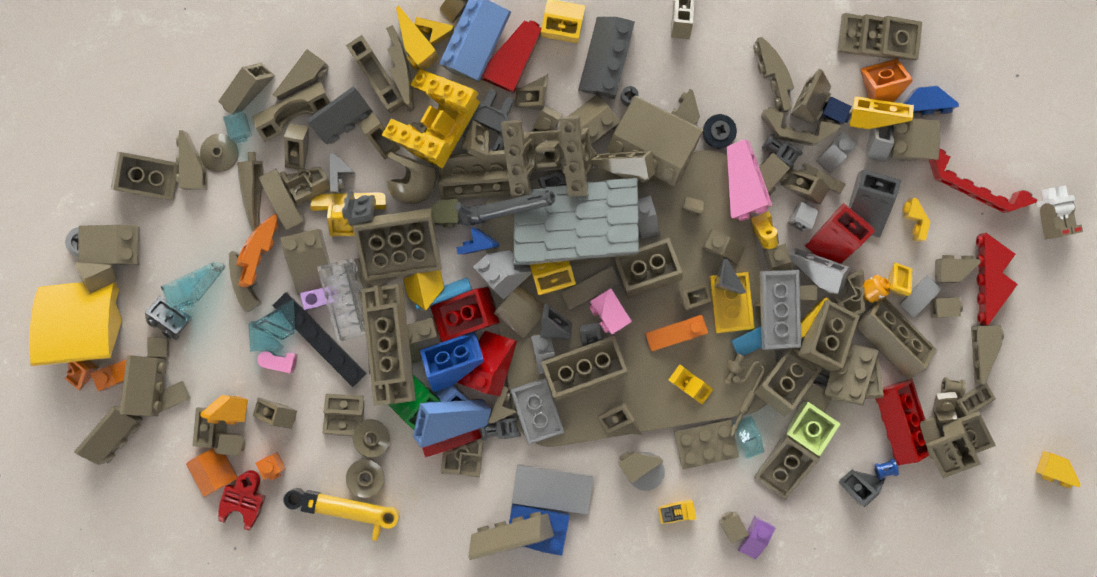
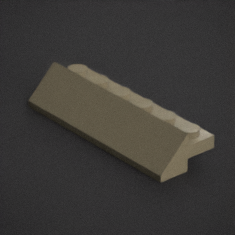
[361,284,416,406]

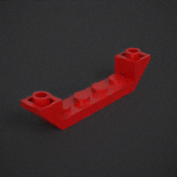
[928,148,1038,213]

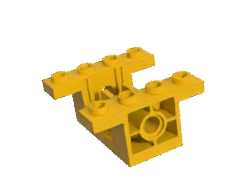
[382,69,480,169]

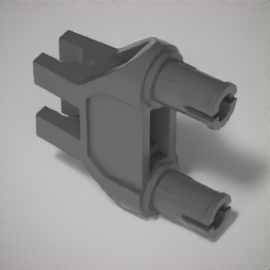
[461,89,514,151]

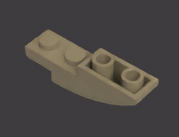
[753,37,794,113]

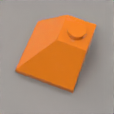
[861,59,912,102]

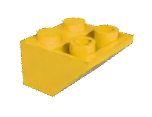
[541,0,585,44]

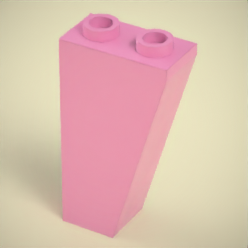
[727,139,773,221]

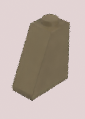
[218,63,275,114]

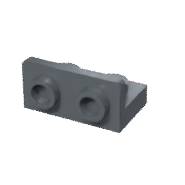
[342,190,376,226]
[145,296,191,341]

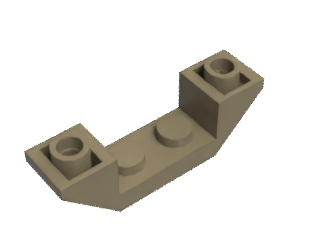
[761,107,840,146]

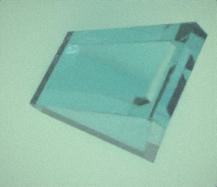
[249,321,284,351]
[733,416,764,459]

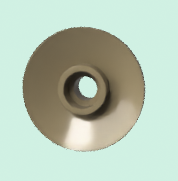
[200,134,239,172]
[352,419,390,458]
[346,459,385,498]

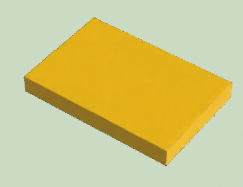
[709,272,755,333]

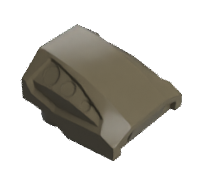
[494,285,544,339]

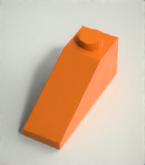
[645,315,708,351]

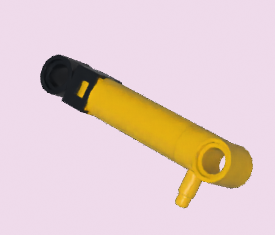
[283,488,400,541]

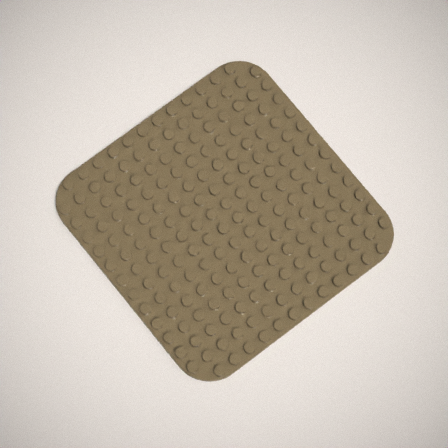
[482,150,777,447]

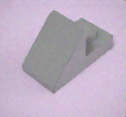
[816,132,857,173]
[329,153,356,194]
[531,334,555,374]

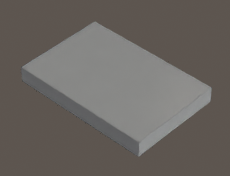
[510,378,565,445]

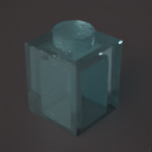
[223,112,252,143]

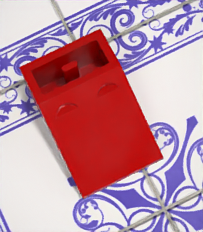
[804,202,875,264]

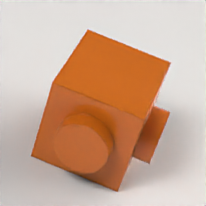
[255,452,286,481]

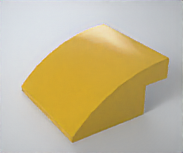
[29,282,122,366]

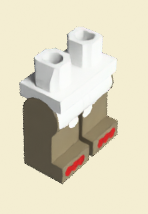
[1037,186,1083,239]

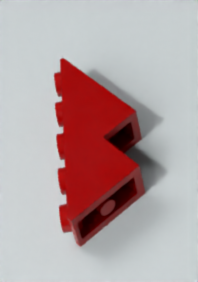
[976,233,1018,326]

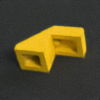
[669,364,714,405]

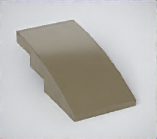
[838,13,922,60]
[386,25,414,111]

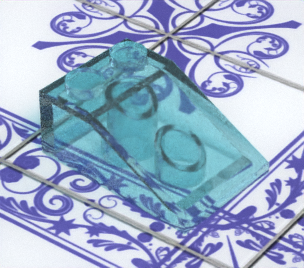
[161,262,226,310]

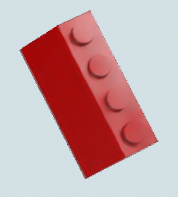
[875,379,929,465]

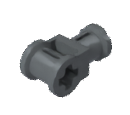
[762,134,803,169]
[481,417,521,441]

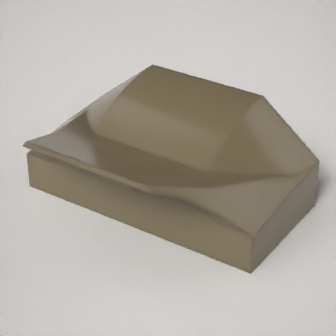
[193,407,227,448]

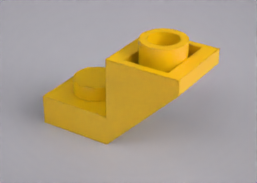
[902,197,931,242]

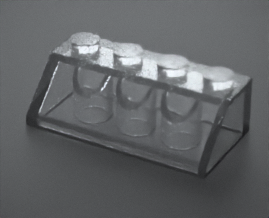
[317,258,366,343]

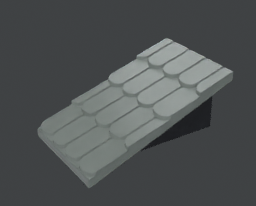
[513,178,639,266]

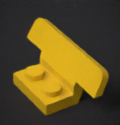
[310,193,386,237]

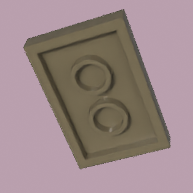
[824,344,879,406]
[674,419,739,469]

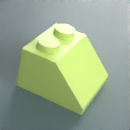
[787,402,840,456]

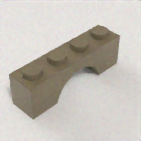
[346,35,405,114]
[252,82,331,142]

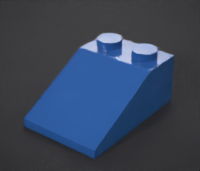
[420,331,484,392]
[509,504,569,556]

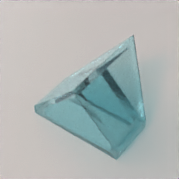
[252,299,295,340]

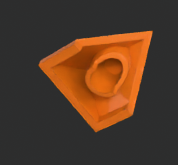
[65,360,99,391]

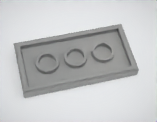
[760,270,801,350]
[512,465,593,515]

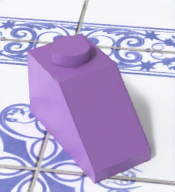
[738,516,776,559]

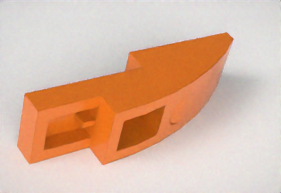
[236,214,279,288]

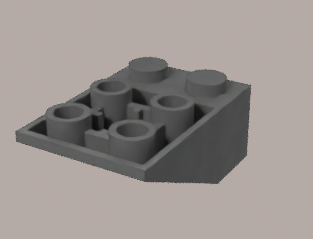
[849,170,901,238]

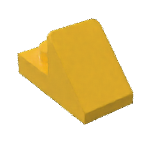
[414,17,454,46]

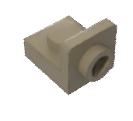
[933,392,958,423]

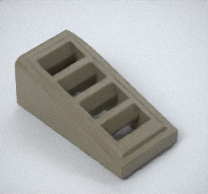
[955,383,996,418]

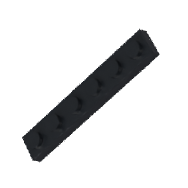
[272,292,367,387]

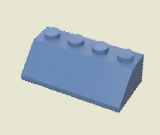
[439,0,511,82]

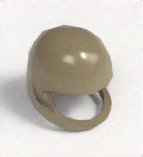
[387,152,436,205]

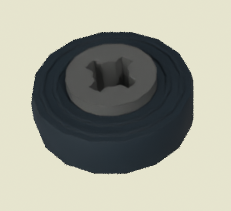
[703,114,737,149]

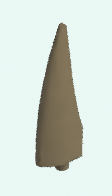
[237,152,263,231]

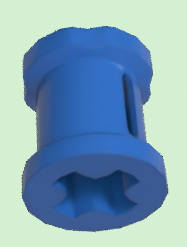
[874,459,899,480]

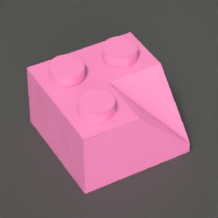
[589,289,632,334]

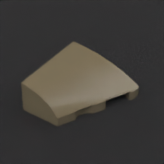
[441,439,483,478]

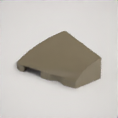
[280,167,330,205]
[833,269,865,315]

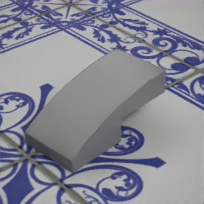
[899,275,942,318]

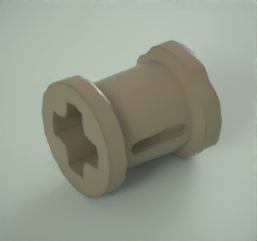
[941,377,966,397]

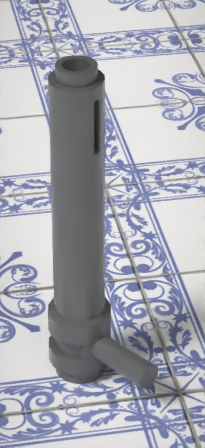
[455,190,555,226]

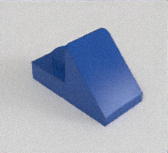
[456,228,500,255]

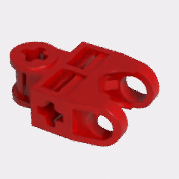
[218,470,266,531]

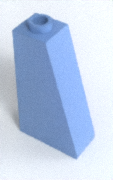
[413,399,491,447]

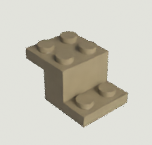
[926,411,996,478]

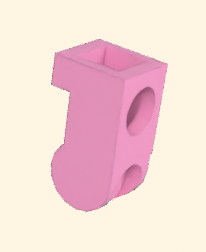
[258,351,298,373]

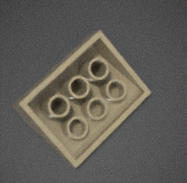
[606,96,704,186]
[353,208,442,281]

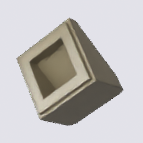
[682,197,704,215]

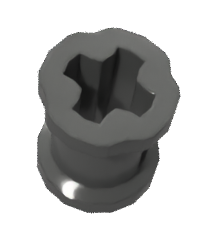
[620,86,639,106]

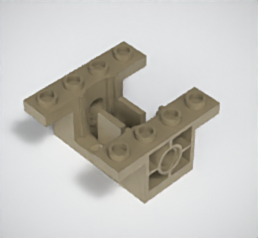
[501,116,593,199]

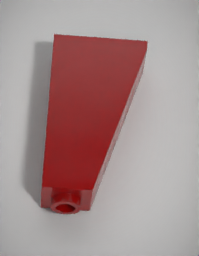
[481,20,542,94]

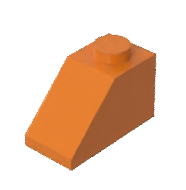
[90,360,126,391]

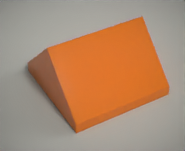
[186,448,238,497]

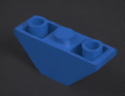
[902,86,959,117]

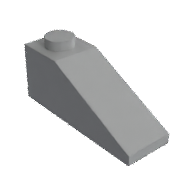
[789,248,850,294]

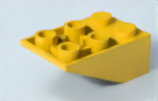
[530,261,576,296]

